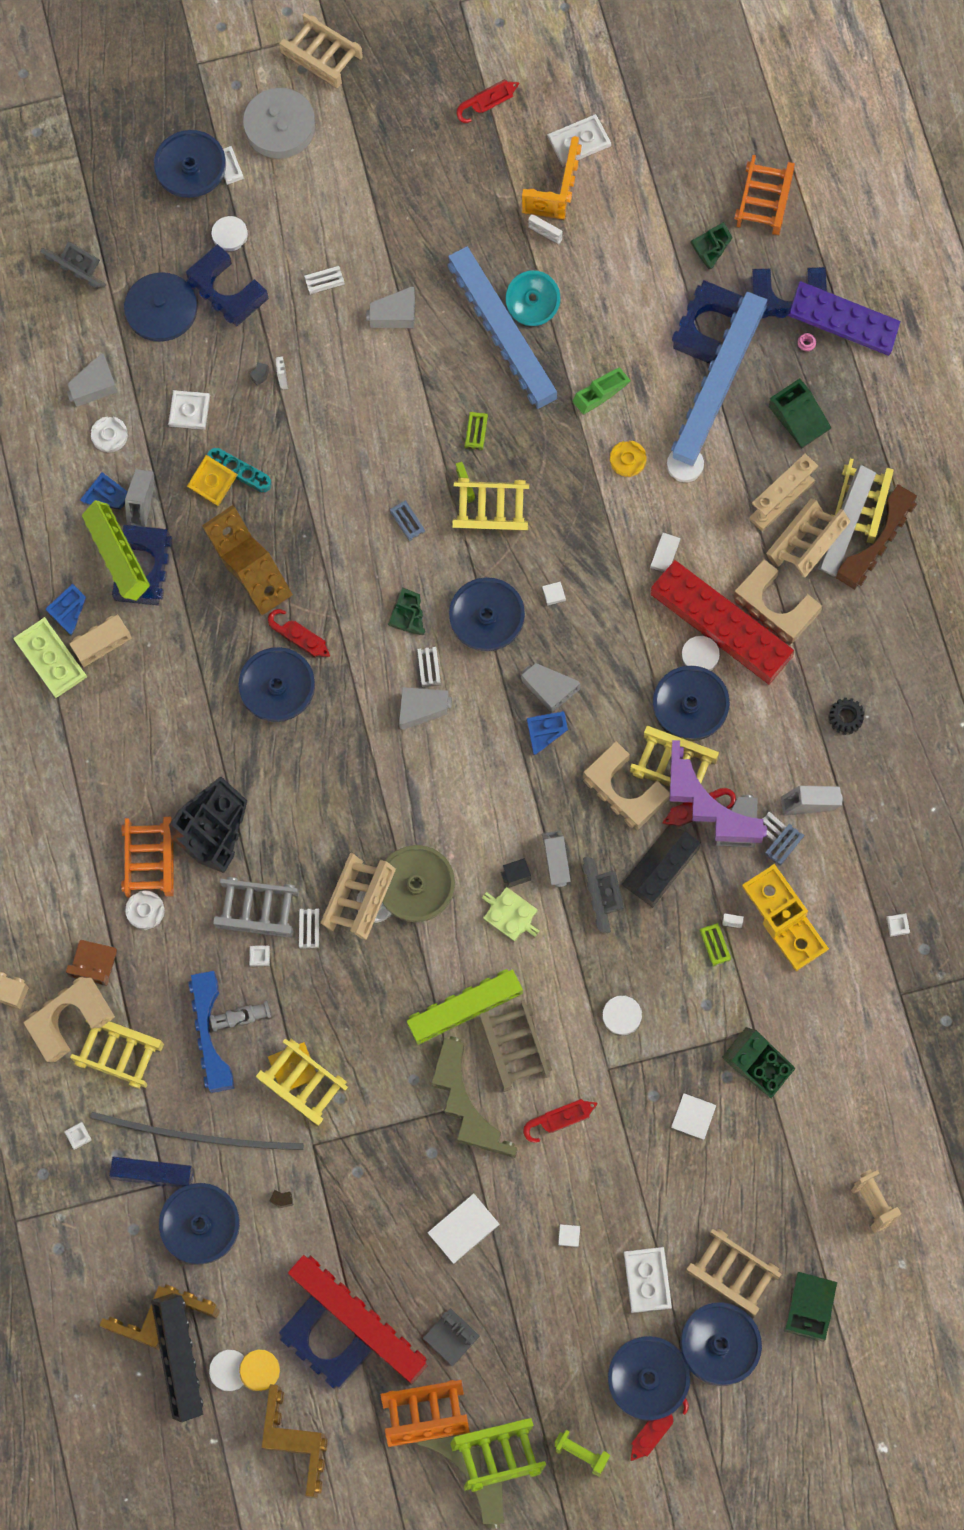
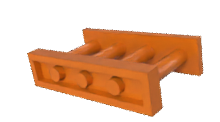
[734,155,795,235]
[121,817,174,898]
[381,1380,470,1447]

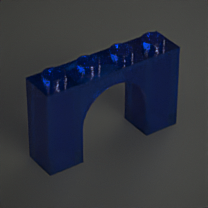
[186,244,269,326]
[751,267,827,318]
[672,280,744,364]
[112,525,172,606]
[279,1296,373,1389]

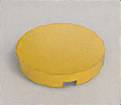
[610,441,647,477]
[239,1349,280,1391]

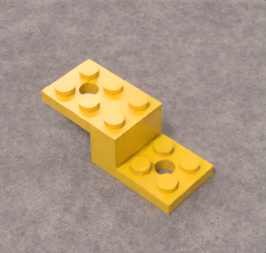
[742,864,829,972]

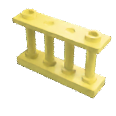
[829,458,894,544]
[453,478,529,530]
[630,726,719,787]
[70,1020,164,1089]
[256,1039,348,1126]

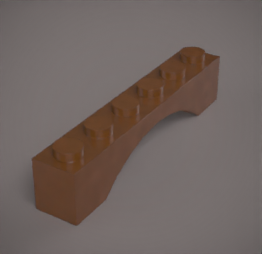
[836,484,917,590]

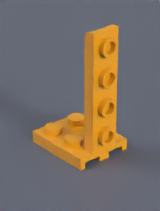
[522,136,582,220]

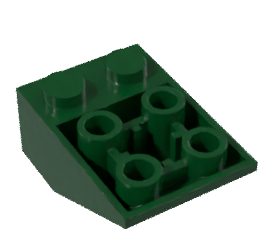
[768,378,832,448]
[722,1027,796,1099]
[784,1272,837,1342]

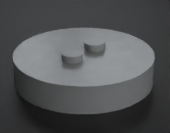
[243,88,316,159]

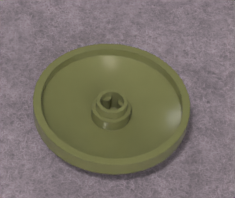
[382,845,455,922]

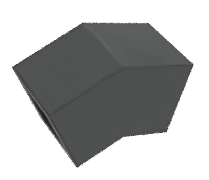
[249,362,269,386]

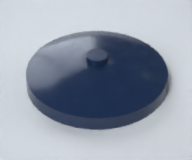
[154,130,226,198]
[124,272,197,342]
[449,577,525,651]
[238,647,315,722]
[653,666,730,741]
[159,1183,240,1265]
[680,1302,762,1386]
[608,1336,690,1421]

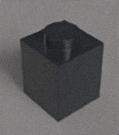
[500,858,531,888]

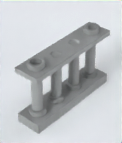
[213,877,299,938]

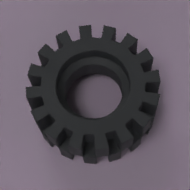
[829,698,865,735]

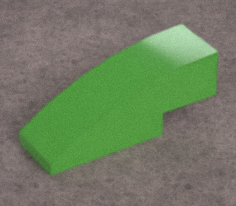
[572,367,631,415]

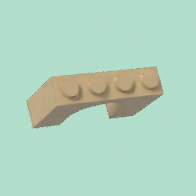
[734,559,822,644]
[583,741,670,830]
[24,977,115,1062]

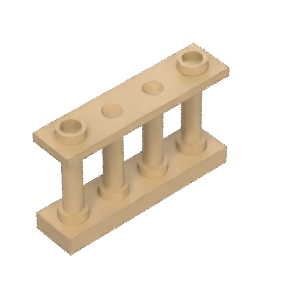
[279,13,363,88]
[749,454,818,532]
[766,498,850,577]
[321,853,396,940]
[851,1169,901,1234]
[686,1229,781,1317]

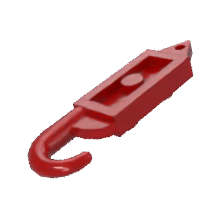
[456,79,520,123]
[268,609,330,658]
[662,788,736,828]
[523,1099,598,1143]
[631,1398,689,1461]

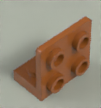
[66,940,117,986]

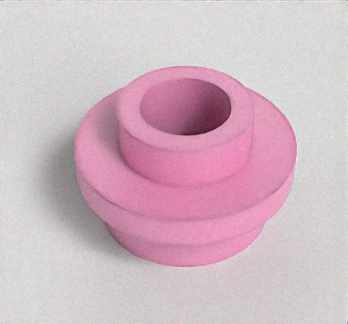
[798,333,816,351]

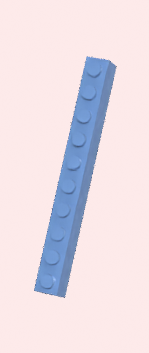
[447,246,557,409]
[671,292,767,466]

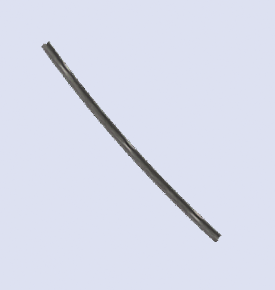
[90,1112,304,1150]

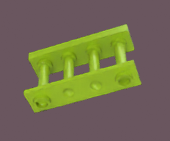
[450,1418,546,1492]
[555,1430,610,1477]

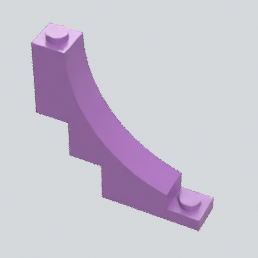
[670,740,767,843]

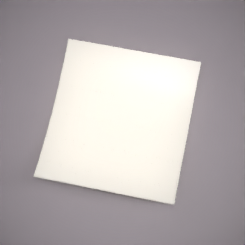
[671,1094,716,1139]

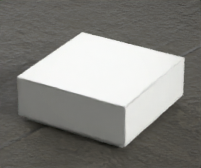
[542,582,566,606]
[722,913,744,928]
[886,914,910,937]
[249,946,270,966]
[65,1122,92,1150]
[558,1224,580,1247]

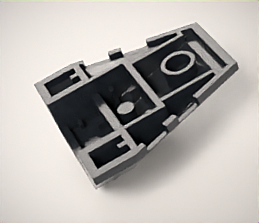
[169,777,248,873]

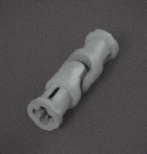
[210,1001,271,1032]

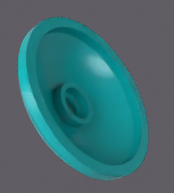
[506,270,561,326]

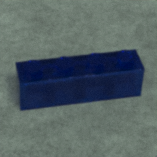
[109,1156,194,1188]

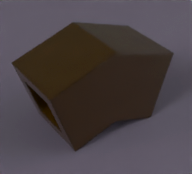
[269,1190,294,1208]

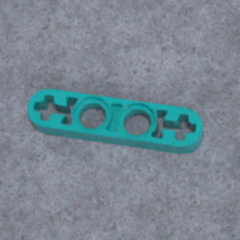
[207,448,272,492]

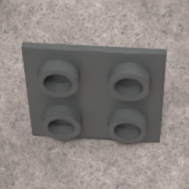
[423,1308,480,1367]

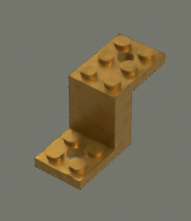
[202,505,293,616]
[99,1284,220,1350]
[262,1384,328,1498]

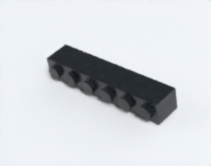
[151,1293,203,1422]

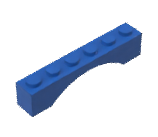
[188,971,235,1093]

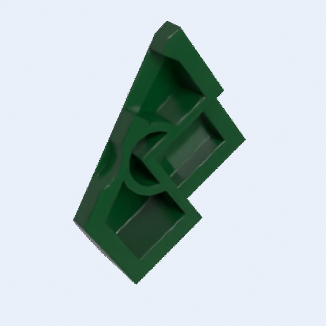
[690,222,733,270]
[388,587,425,635]

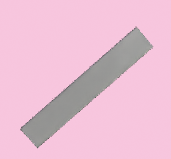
[818,465,876,576]

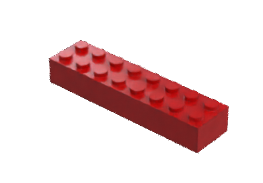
[651,560,794,685]
[288,1255,428,1385]

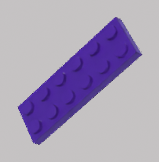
[788,281,901,356]

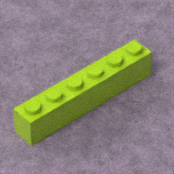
[82,500,150,600]
[407,969,523,1045]

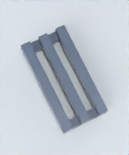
[390,500,425,541]
[765,824,805,866]

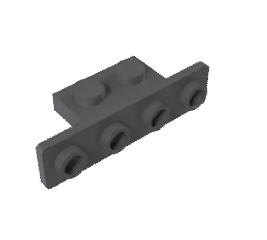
[40,241,106,289]
[583,857,624,933]

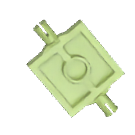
[482,887,540,942]

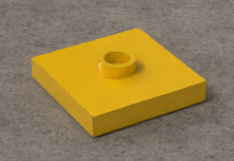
[187,455,238,506]
[268,1042,316,1091]

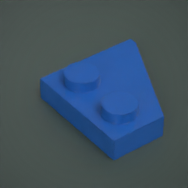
[80,472,128,510]
[45,584,86,636]
[527,711,568,755]

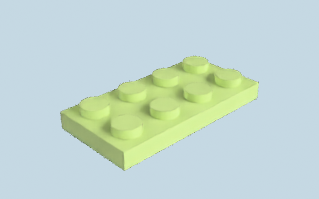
[13,617,87,698]

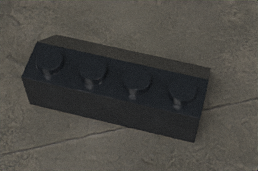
[622,825,701,908]

